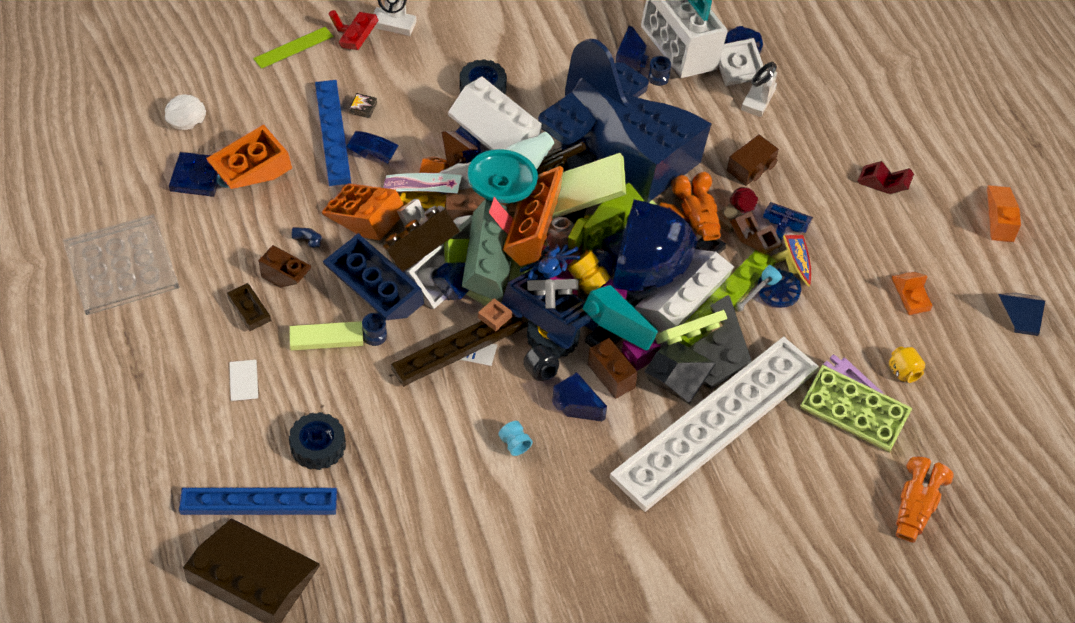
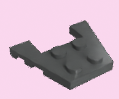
[660,295,751,389]

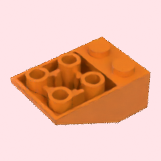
[321,183,404,240]

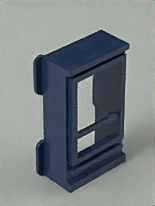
[501,269,598,349]

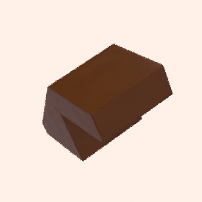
[730,211,783,254]

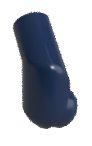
[292,227,322,248]

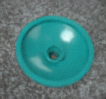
[467,149,538,203]

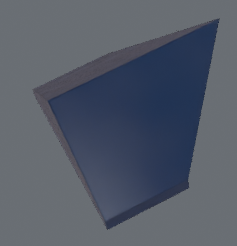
[998,292,1045,336]

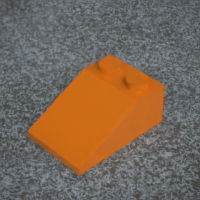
[206,124,292,189]

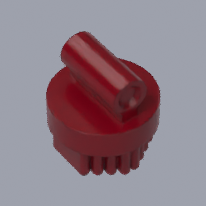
[729,187,759,213]

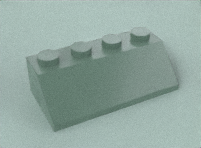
[462,199,512,302]

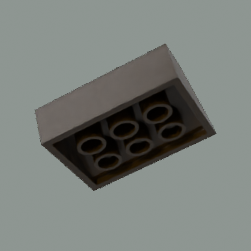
[183,518,320,623]

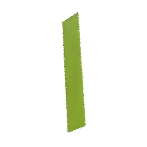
[253,27,334,69]

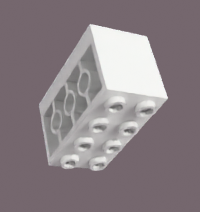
[641,0,728,78]

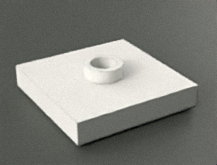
[718,38,763,86]

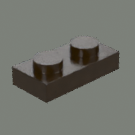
[227,283,271,331]

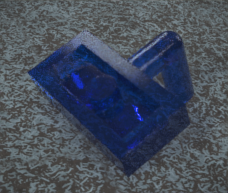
[763,202,813,248]

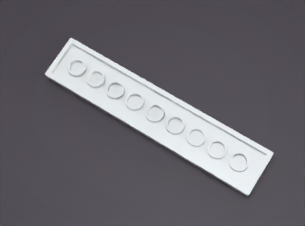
[610,337,819,512]

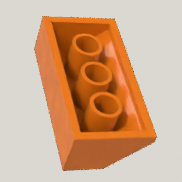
[503,166,563,266]

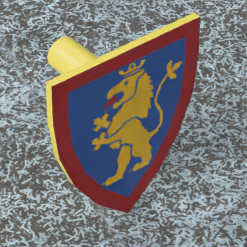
[772,235,811,287]

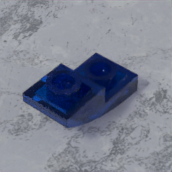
[346,131,399,164]

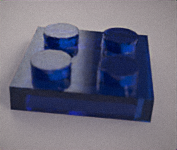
[169,152,218,197]

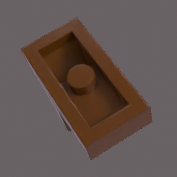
[441,131,478,168]

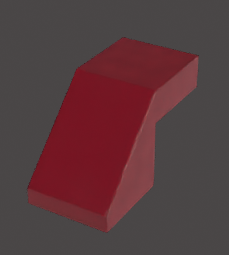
[858,161,914,194]

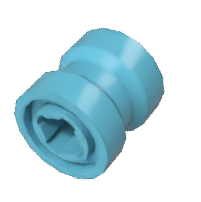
[499,421,533,456]

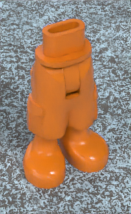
[671,172,721,241]
[895,457,954,543]

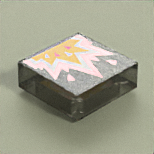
[349,93,377,118]

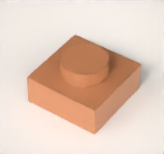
[478,298,512,331]

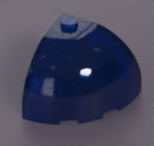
[612,199,696,290]

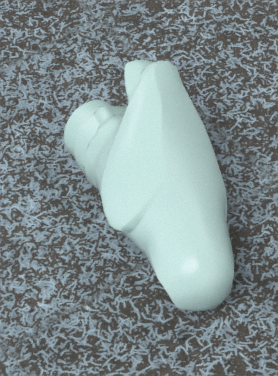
[505,132,554,169]

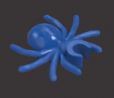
[520,244,580,279]

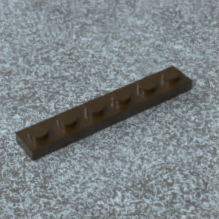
[391,315,528,387]

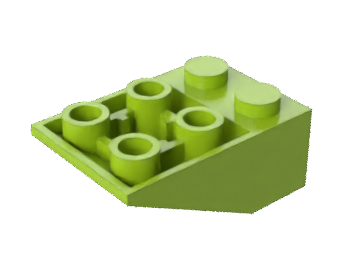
[582,183,645,254]

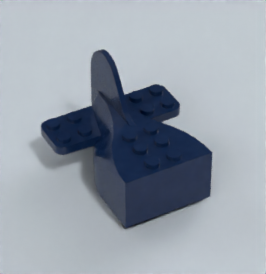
[538,39,712,204]

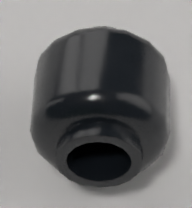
[523,345,560,381]

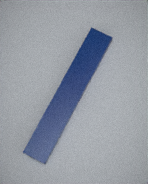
[179,488,337,515]

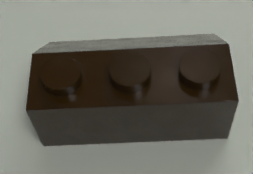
[383,206,460,272]

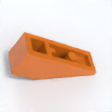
[987,185,1021,242]

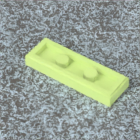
[290,321,363,351]

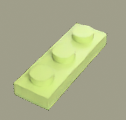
[655,310,727,345]

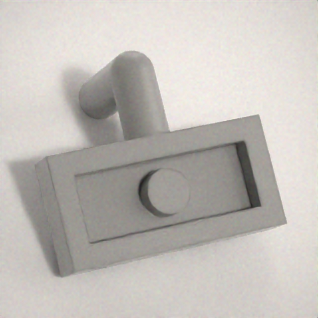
[527,279,578,309]

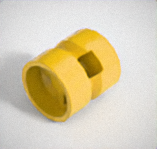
[567,250,610,295]

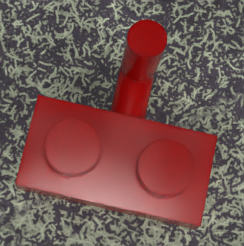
[328,10,379,50]

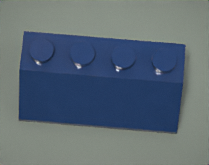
[323,233,424,320]

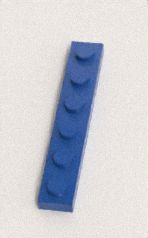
[315,80,351,186]

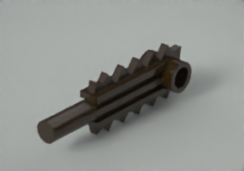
[536,142,586,175]

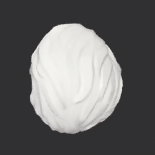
[165,94,206,130]

